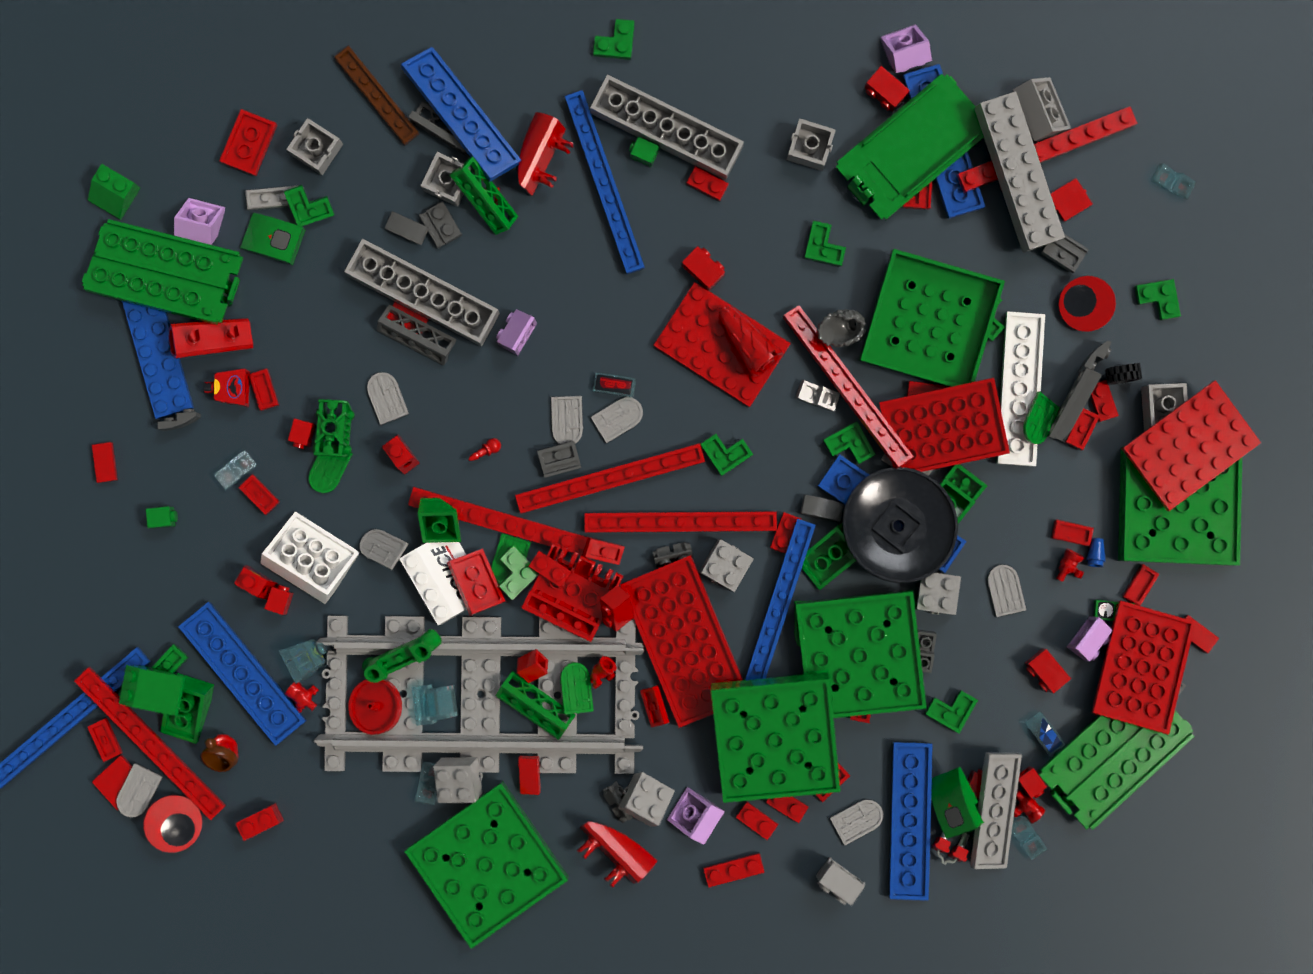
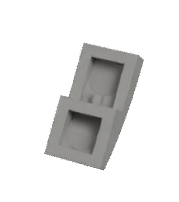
[796,380,840,411]

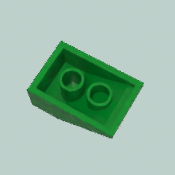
[802,523,856,590]
[119,665,185,716]
[161,673,214,744]

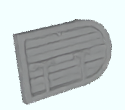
[367,372,409,425]
[551,396,583,444]
[591,397,643,443]
[360,529,409,570]
[988,565,1026,617]
[117,763,163,817]
[830,799,883,845]

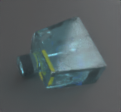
[279,639,327,684]

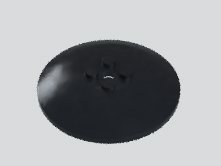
[842,467,958,583]

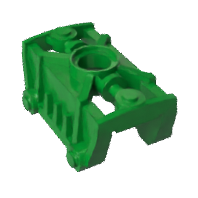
[313,399,355,457]

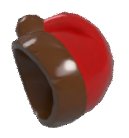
[201,734,239,772]

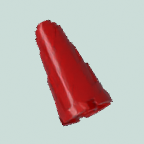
[719,306,783,377]

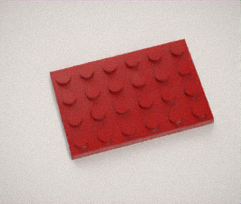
[654,282,791,408]
[879,377,1010,472]
[1121,380,1261,511]
[1091,600,1196,735]

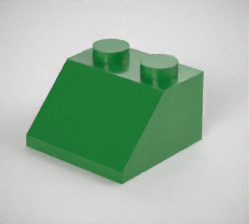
[88,164,141,220]
[418,498,461,543]

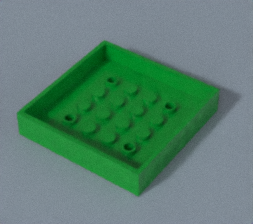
[859,249,1005,387]
[1118,446,1242,566]
[796,590,927,718]
[711,672,841,803]
[405,781,569,949]

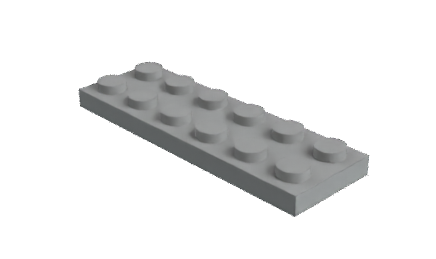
[970,752,1022,869]

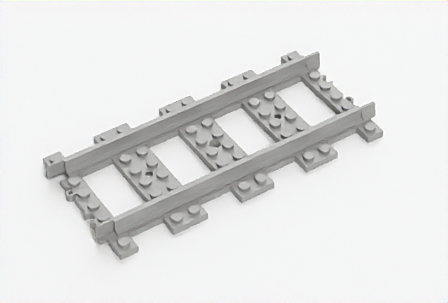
[314,616,644,774]

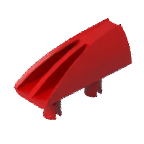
[518,112,573,196]
[169,318,253,358]
[577,822,657,888]

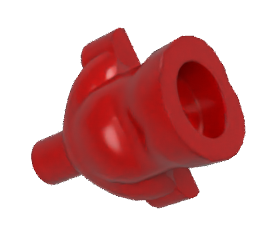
[1057,548,1084,581]
[590,656,617,689]
[285,681,319,713]
[1014,791,1045,824]

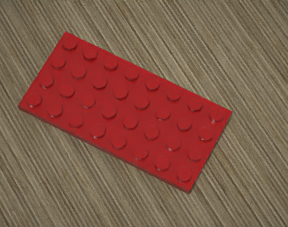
[620,555,743,728]

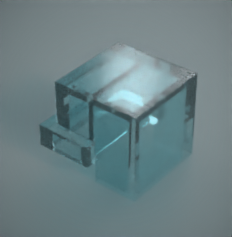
[412,684,458,726]

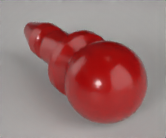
[468,438,501,461]

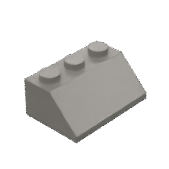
[1013,77,1071,142]
[1141,383,1188,431]

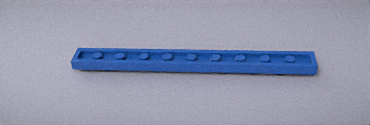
[565,90,645,274]
[745,519,816,680]
[0,647,151,789]

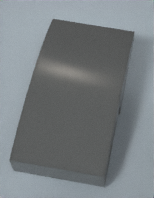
[385,211,429,245]
[1077,341,1112,373]
[158,409,201,431]
[800,495,844,523]
[917,629,937,673]

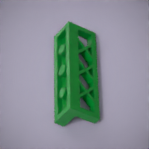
[450,156,519,235]
[495,671,576,740]

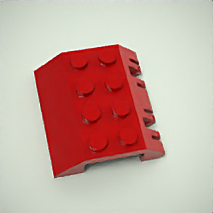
[522,542,623,642]

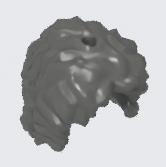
[817,309,866,347]

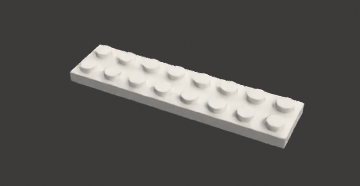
[996,312,1045,467]

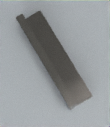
[408,102,470,158]
[377,305,457,366]
[1048,366,1102,443]

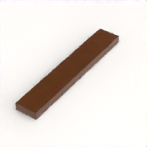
[334,46,419,145]

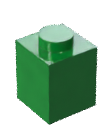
[629,137,659,168]
[146,506,178,529]

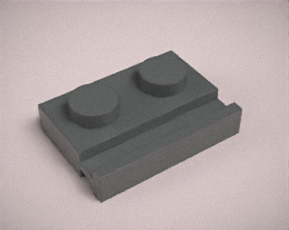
[419,201,462,249]
[1041,234,1089,274]
[537,441,581,478]

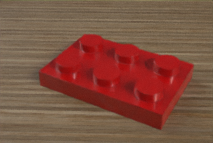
[219,109,277,177]
[447,549,505,616]

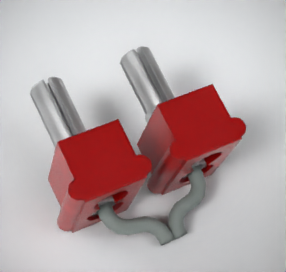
[931,832,969,865]

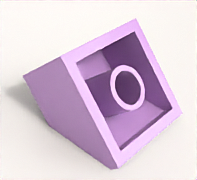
[881,25,932,73]
[174,198,225,245]
[496,309,537,356]
[1067,617,1112,662]
[667,787,725,845]

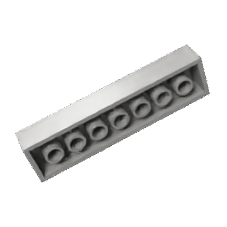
[590,74,744,181]
[974,91,1065,253]
[344,239,500,347]

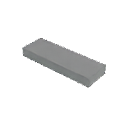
[246,186,296,210]

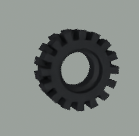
[1105,363,1142,385]

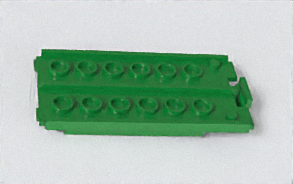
[836,74,984,220]
[82,219,243,325]
[1038,711,1194,830]

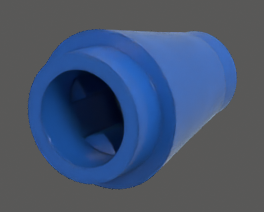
[1086,538,1106,567]

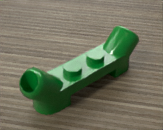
[362,629,442,683]

